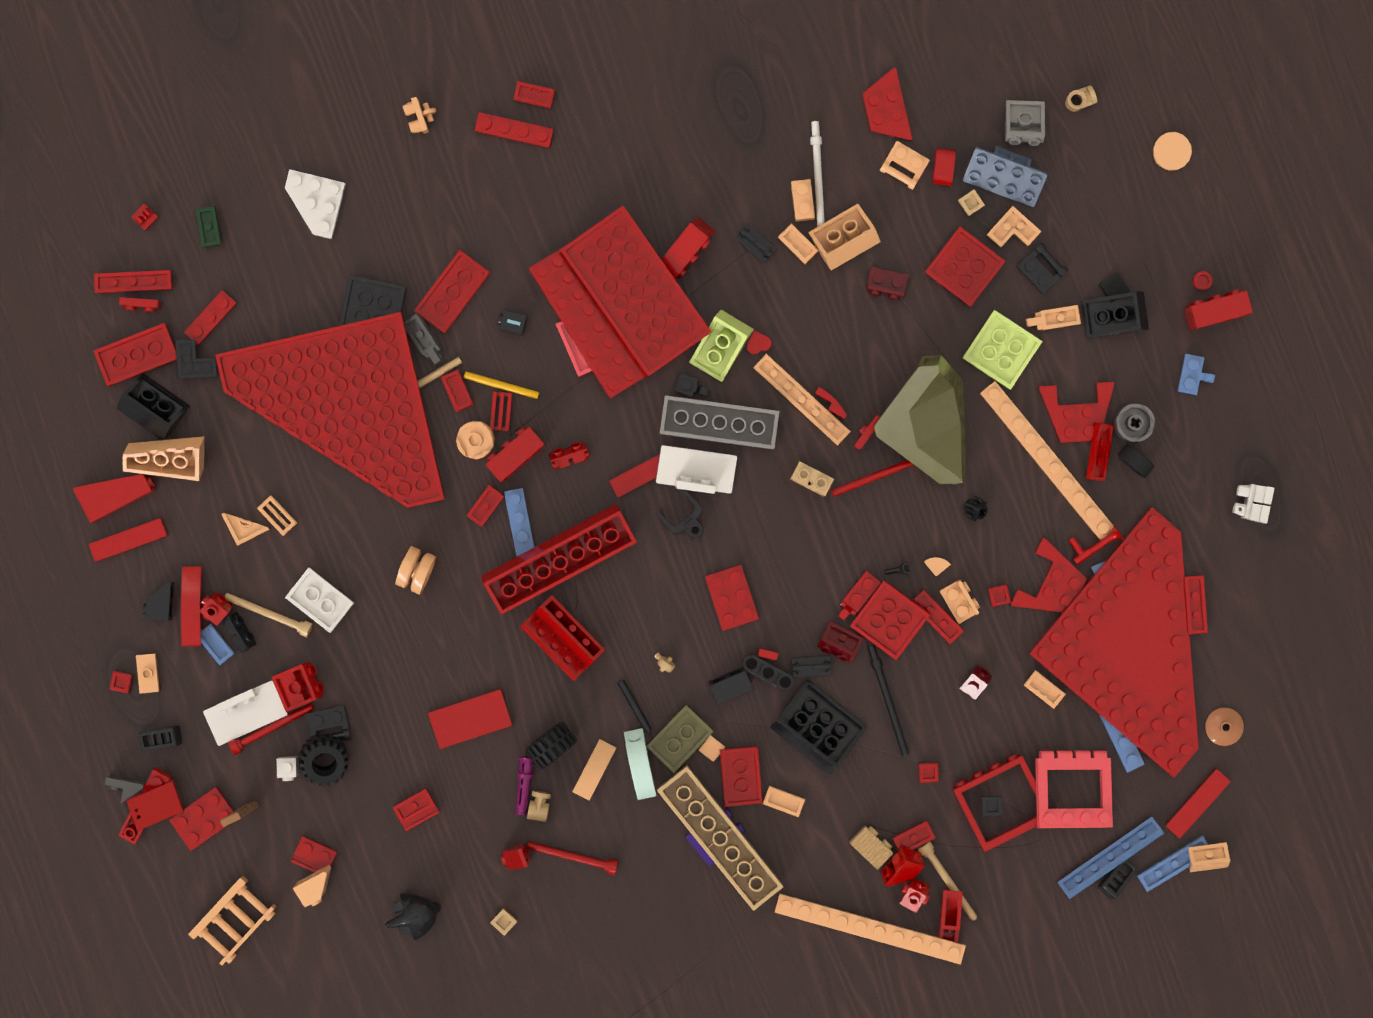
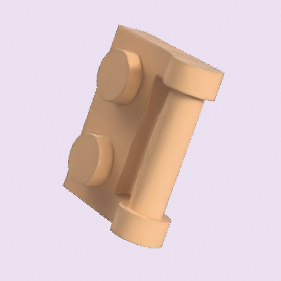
[879,141,930,190]

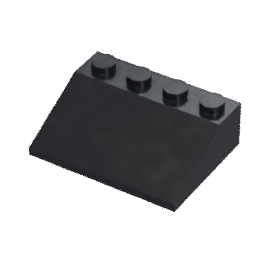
[770,679,867,775]

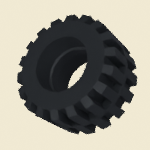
[525,722,577,770]
[299,733,349,786]

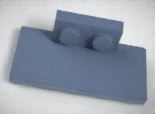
[963,146,1048,207]

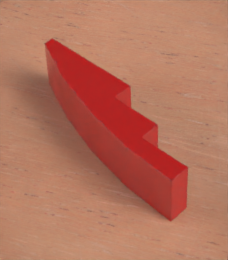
[181,566,203,647]

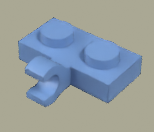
[1177,354,1215,395]

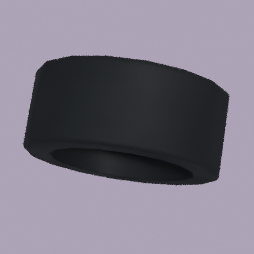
[1117,444,1154,478]

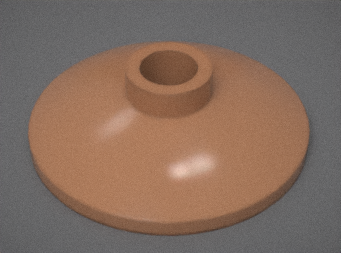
[1205,707,1244,746]

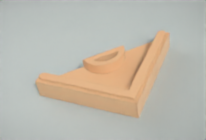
[221,513,270,546]

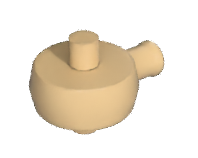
[654,653,675,672]

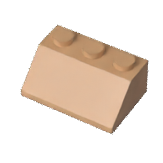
[808,204,881,270]

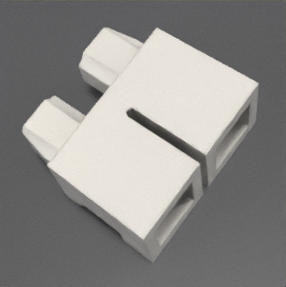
[1232,484,1274,524]

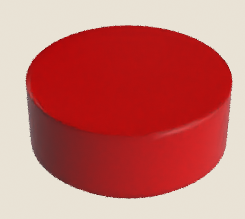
[1192,271,1213,291]

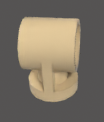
[1065,85,1097,112]
[527,790,551,822]

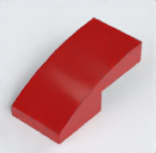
[815,387,847,419]

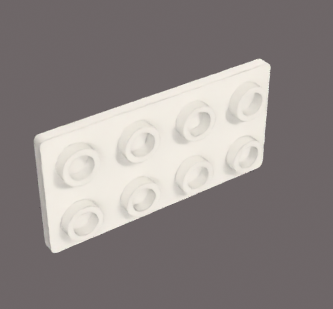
[656,445,737,494]
[203,680,288,746]

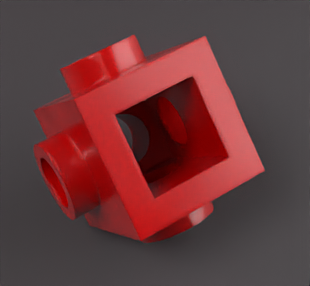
[199,592,232,626]
[900,879,930,913]

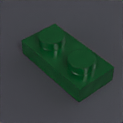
[195,206,222,248]

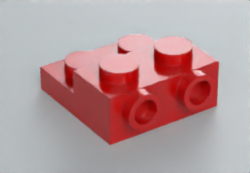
[271,661,324,712]

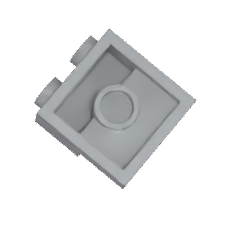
[1005,100,1045,146]

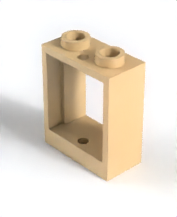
[790,461,834,497]

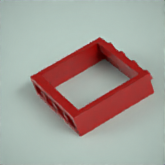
[952,754,1049,852]

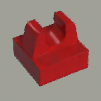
[131,203,159,231]

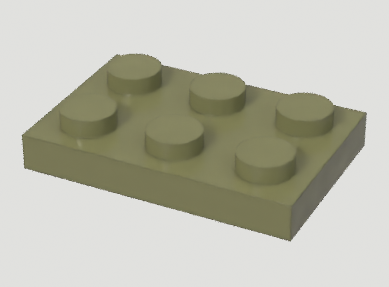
[646,705,714,773]

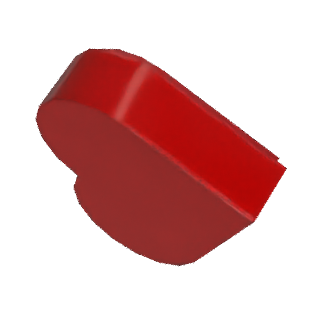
[747,331,772,355]

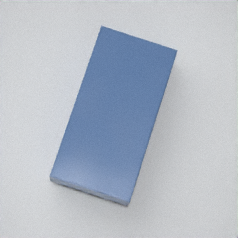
[201,623,235,665]

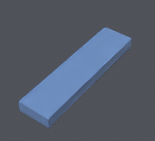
[1137,835,1208,892]

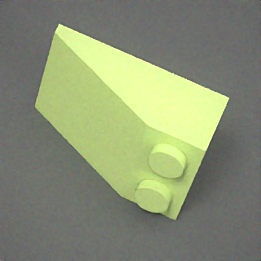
[689,310,754,382]

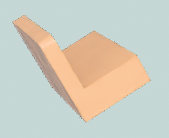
[1188,842,1230,872]

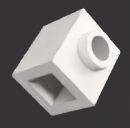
[276,756,300,781]

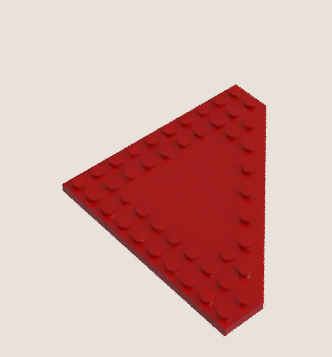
[215,312,445,508]
[1028,507,1199,778]

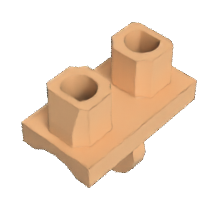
[403,97,437,134]

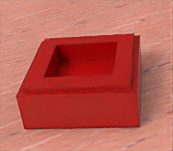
[987,584,1011,607]
[758,648,778,660]
[109,671,133,694]
[918,762,939,783]

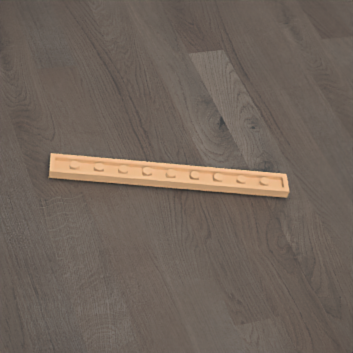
[980,381,1114,540]
[775,893,966,964]

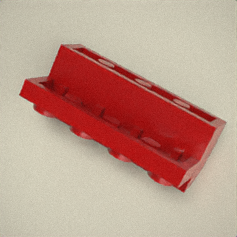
[520,595,605,681]

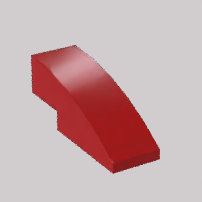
[938,890,963,943]

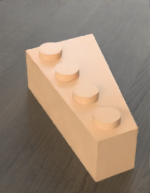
[123,436,204,481]

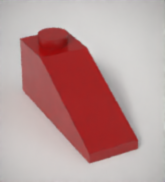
[500,842,531,870]

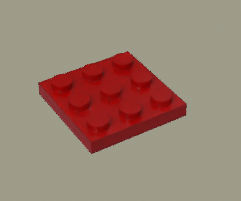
[924,227,1006,307]
[850,580,931,660]

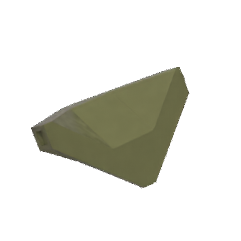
[874,355,966,484]

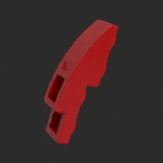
[118,767,172,844]

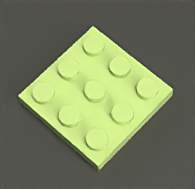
[962,310,1043,390]

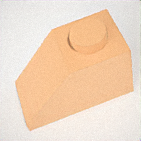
[293,865,331,907]

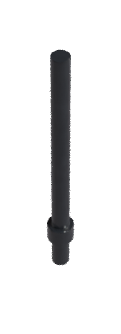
[867,644,909,756]

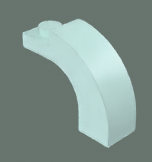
[624,728,657,800]

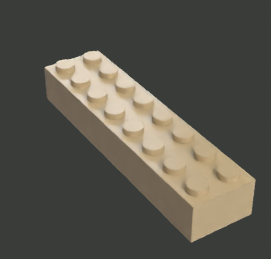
[657,765,783,911]

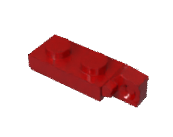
[838,571,881,620]

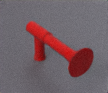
[1068,524,1125,565]

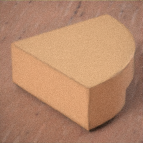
[923,557,951,576]

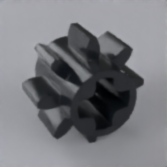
[964,496,988,522]

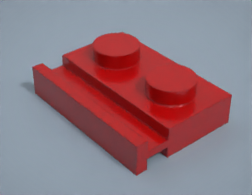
[392,788,440,831]
[291,836,338,872]

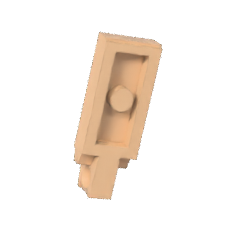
[1026,305,1081,330]

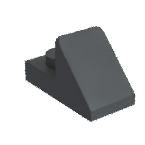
[104,776,146,803]

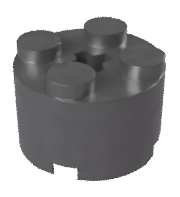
[1113,404,1155,443]

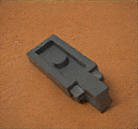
[404,313,444,365]

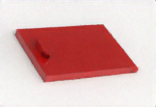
[126,780,184,831]

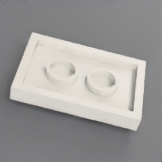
[285,567,354,633]

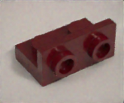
[866,267,909,300]
[817,621,864,663]

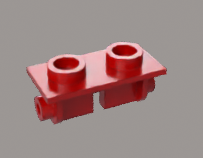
[549,442,590,470]

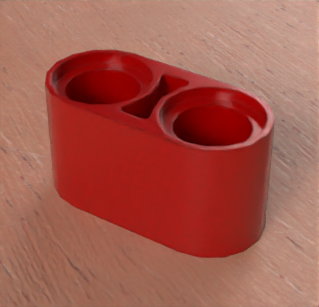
[932,148,956,186]

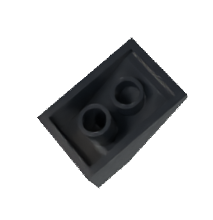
[1082,291,1149,339]

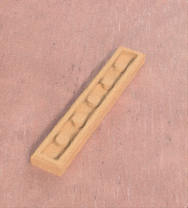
[753,354,851,446]

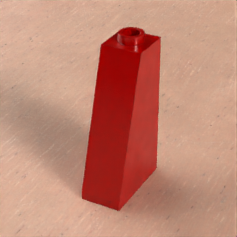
[73,474,155,523]

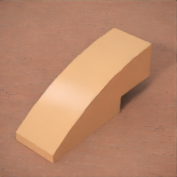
[572,739,617,800]

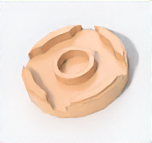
[1153,132,1192,171]
[456,421,495,459]

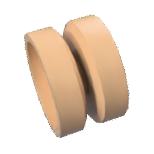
[395,546,437,595]

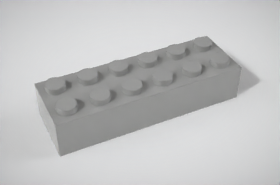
[660,396,779,450]

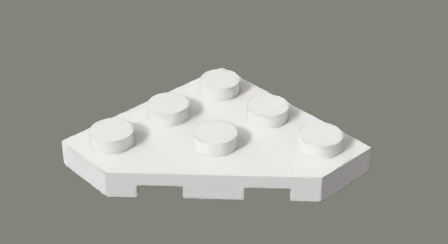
[285,169,346,239]

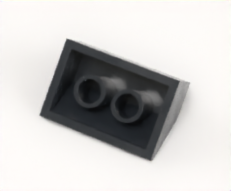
[116,374,190,440]

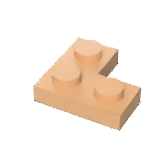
[987,206,1041,248]

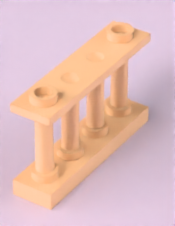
[188,876,277,965]

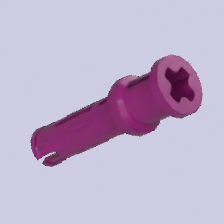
[515,756,534,815]

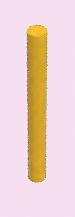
[464,371,539,399]

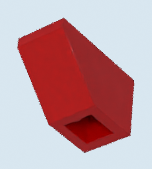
[881,847,925,887]

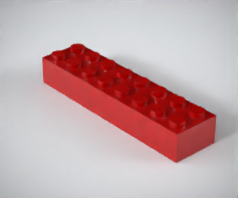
[481,503,637,615]

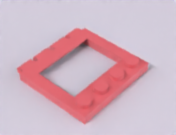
[1035,750,1113,828]

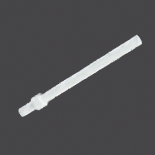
[810,121,825,227]

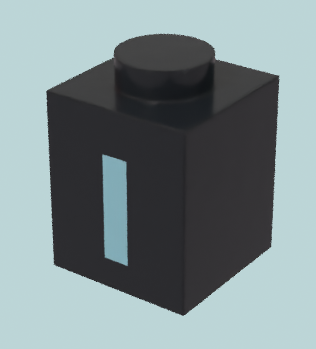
[497,310,528,335]

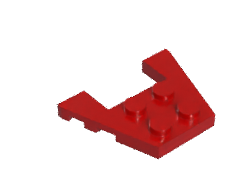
[1038,382,1114,443]
[1010,537,1087,612]

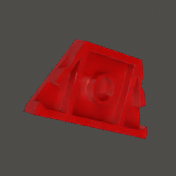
[862,68,912,141]

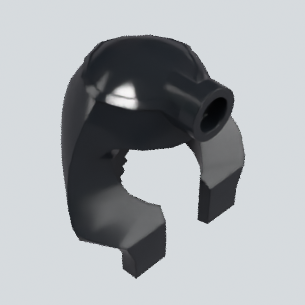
[385,893,441,940]

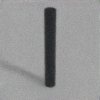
[617,680,652,733]

